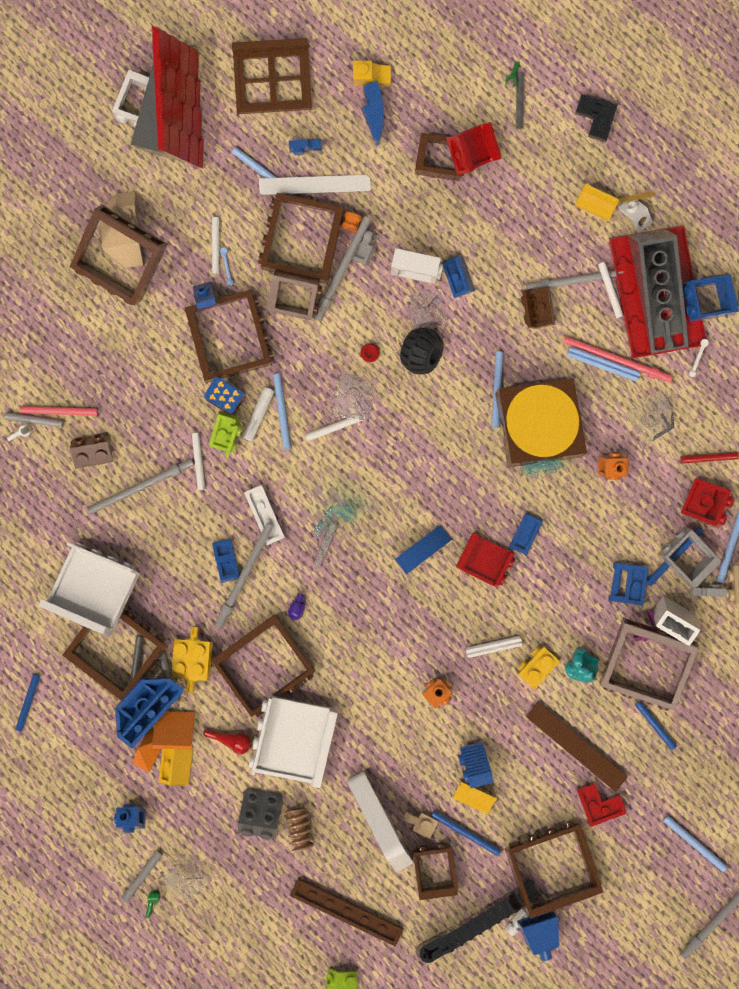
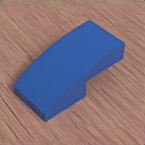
[212,539,239,583]

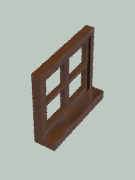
[232,38,312,115]

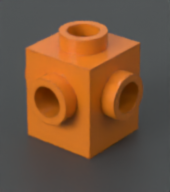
[598,452,629,480]
[422,678,452,709]

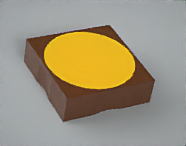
[495,378,587,468]

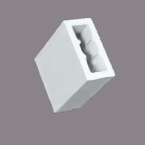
[653,596,700,646]

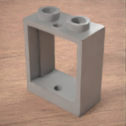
[658,527,722,589]

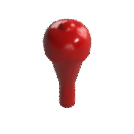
[203,729,252,755]

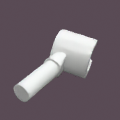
[7,422,34,441]

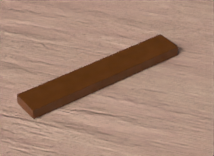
[525,702,628,792]
[290,877,404,947]

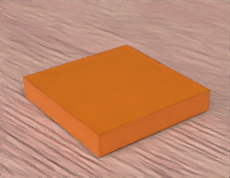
[152,711,195,750]

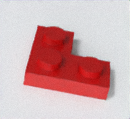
[576,783,627,827]

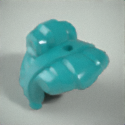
[565,646,599,683]

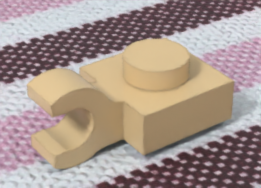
[402,811,438,839]

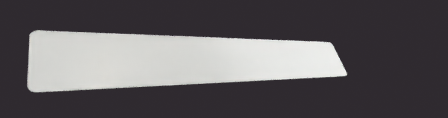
[259,175,371,195]

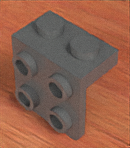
[237,788,283,840]

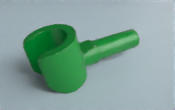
[505,62,520,87]
[145,891,160,918]

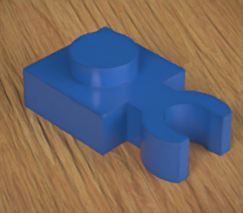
[289,139,322,155]

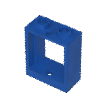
[682,274,739,322]

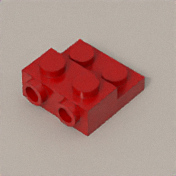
[681,478,735,529]

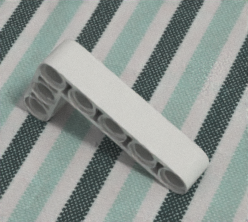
[347,771,414,873]

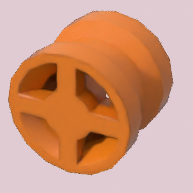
[340,212,363,233]

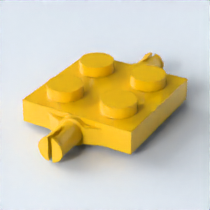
[171,627,213,693]

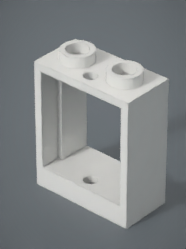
[112,70,149,127]
[391,248,443,284]

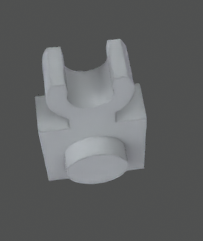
[690,585,727,597]

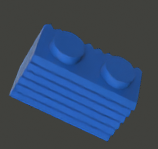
[458,742,493,788]

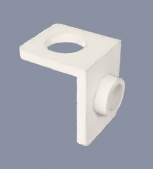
[618,200,653,233]

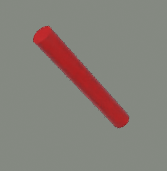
[680,452,739,464]

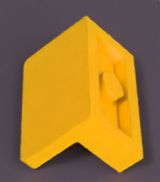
[574,184,619,222]
[158,747,193,786]
[453,780,497,815]

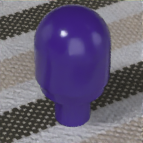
[288,593,305,620]

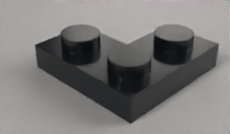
[575,94,617,142]

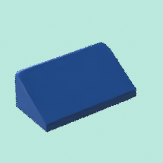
[442,256,475,298]

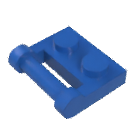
[608,563,648,606]

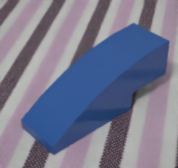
[363,81,383,146]
[395,525,451,575]

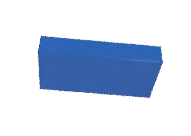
[509,513,543,555]

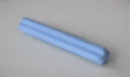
[567,346,640,381]

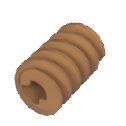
[285,808,314,851]

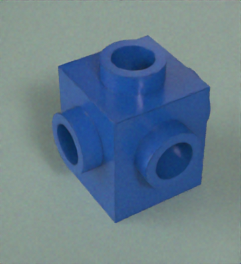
[114,804,146,833]

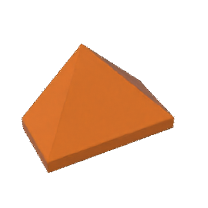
[132,729,161,772]

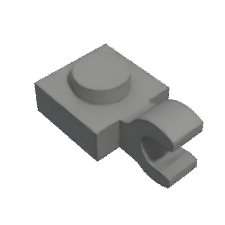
[351,230,378,266]

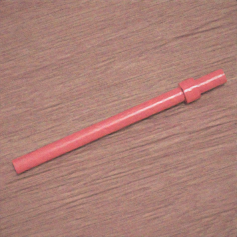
[563,336,673,383]

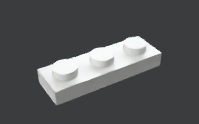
[244,485,285,545]

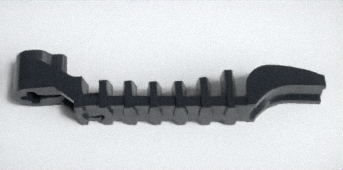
[416,880,541,963]

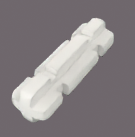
[505,902,534,936]

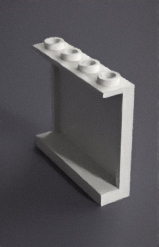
[38,542,140,638]
[248,695,338,788]

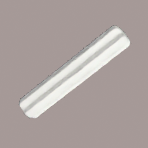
[243,387,274,441]
[465,636,522,658]

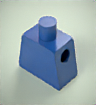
[517,911,559,961]

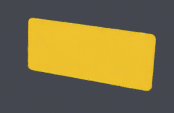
[617,191,656,203]

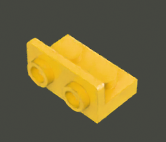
[517,646,560,690]

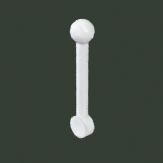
[689,339,709,377]

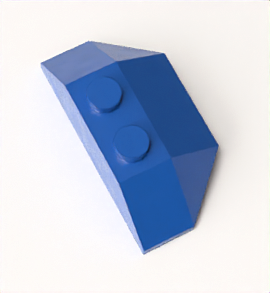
[115,678,185,748]

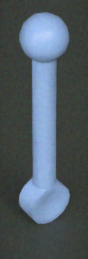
[220,247,234,286]

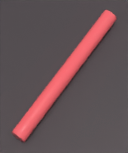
[20,406,98,416]

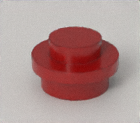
[360,343,379,363]

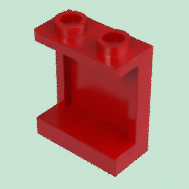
[446,122,502,175]
[455,533,516,588]

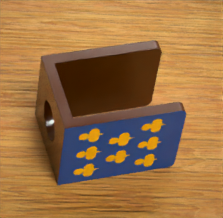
[203,376,246,415]

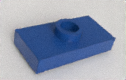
[193,282,216,309]

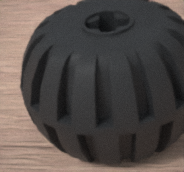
[400,327,444,375]

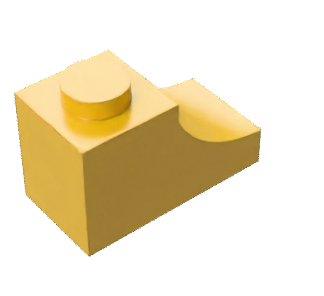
[353,61,391,86]

